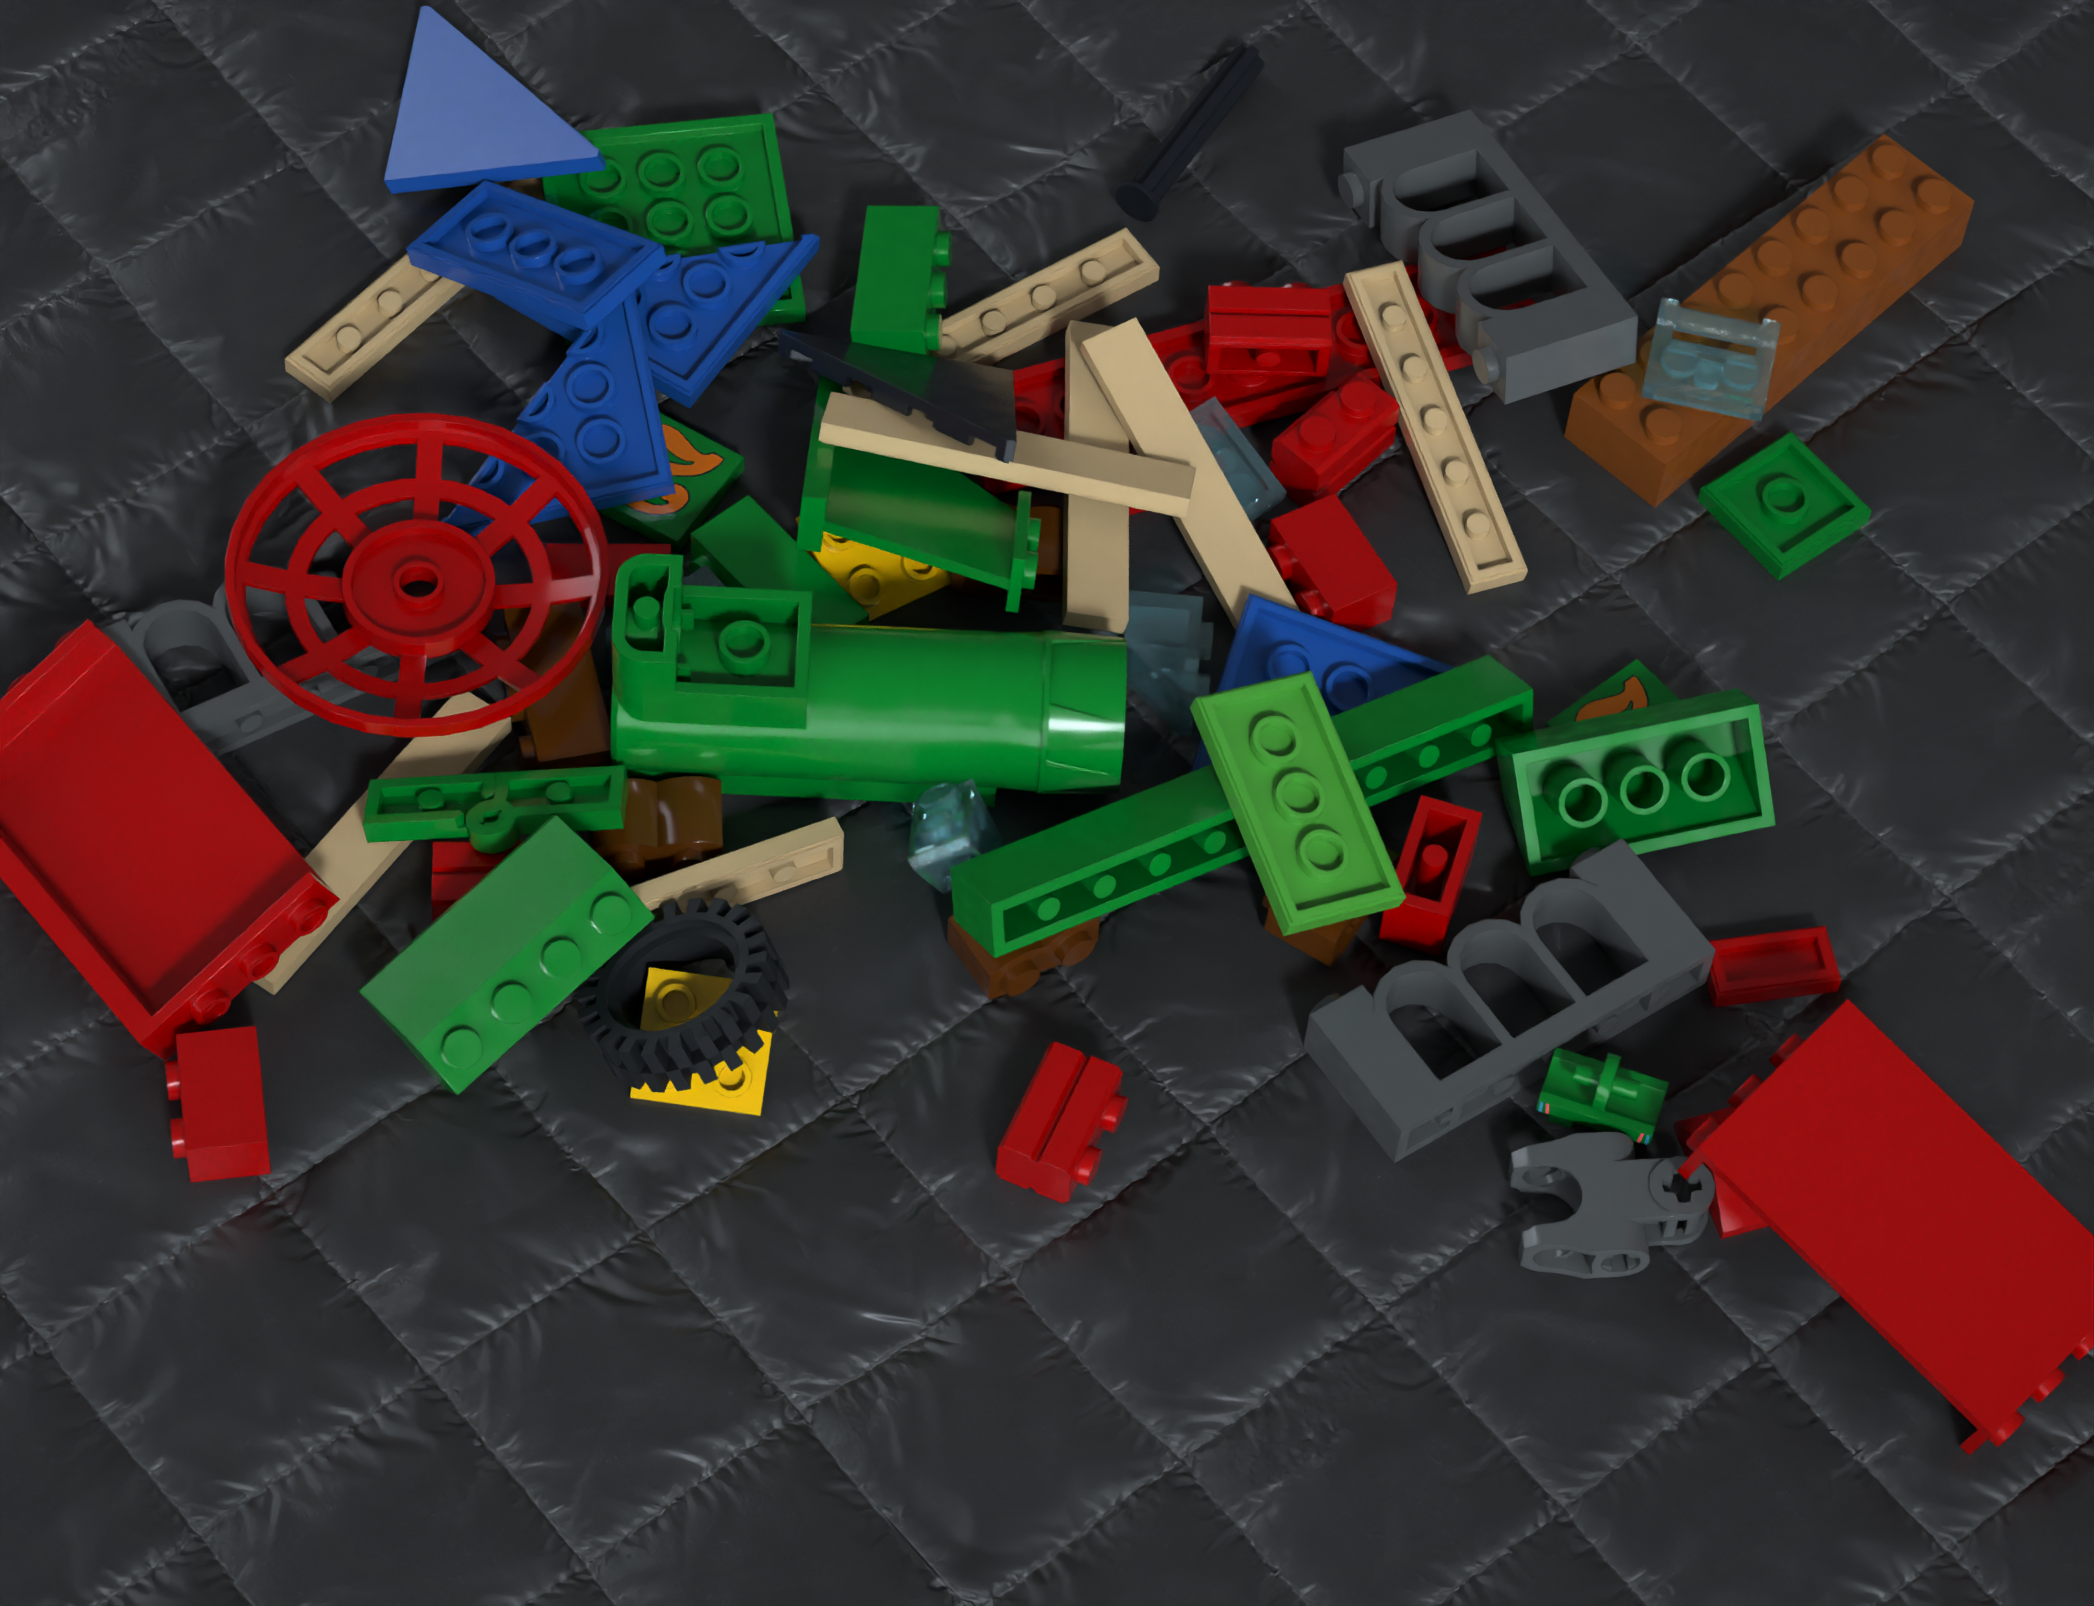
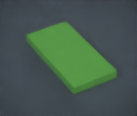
[1190,670,1406,936]

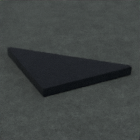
[777,329,1017,464]

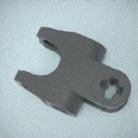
[1508,1132,1715,1279]

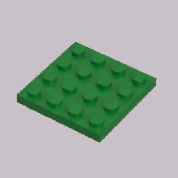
[541,113,806,345]

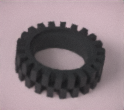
[577,898,790,1093]

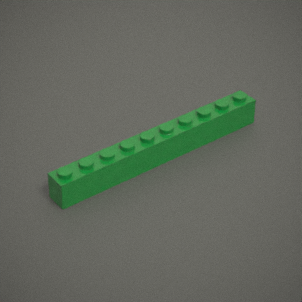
[950,655,1533,958]

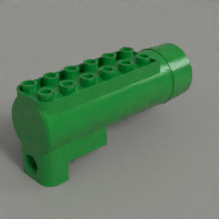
[611,554,1127,807]

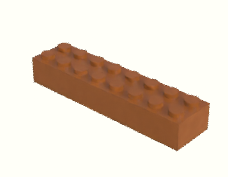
[1564,134,1975,508]

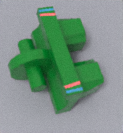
[1536,1047,1669,1148]

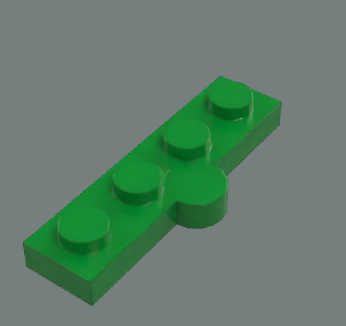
[363,765,629,854]

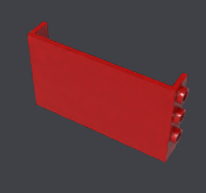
[0,619,340,1061]
[1677,999,2094,1455]

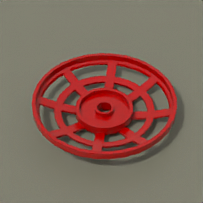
[225,413,610,738]

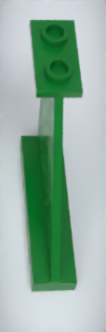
[796,375,1041,613]

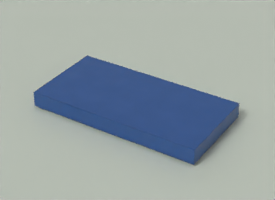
[406,180,667,332]

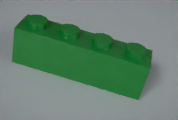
[1494,688,1776,877]
[357,815,655,1095]

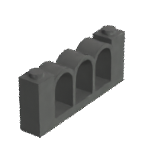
[1338,109,1638,405]
[99,500,462,757]
[1303,838,1716,1163]

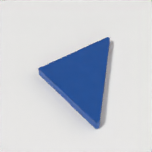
[384,6,606,194]
[495,233,820,409]
[441,291,676,537]
[1189,594,1456,773]

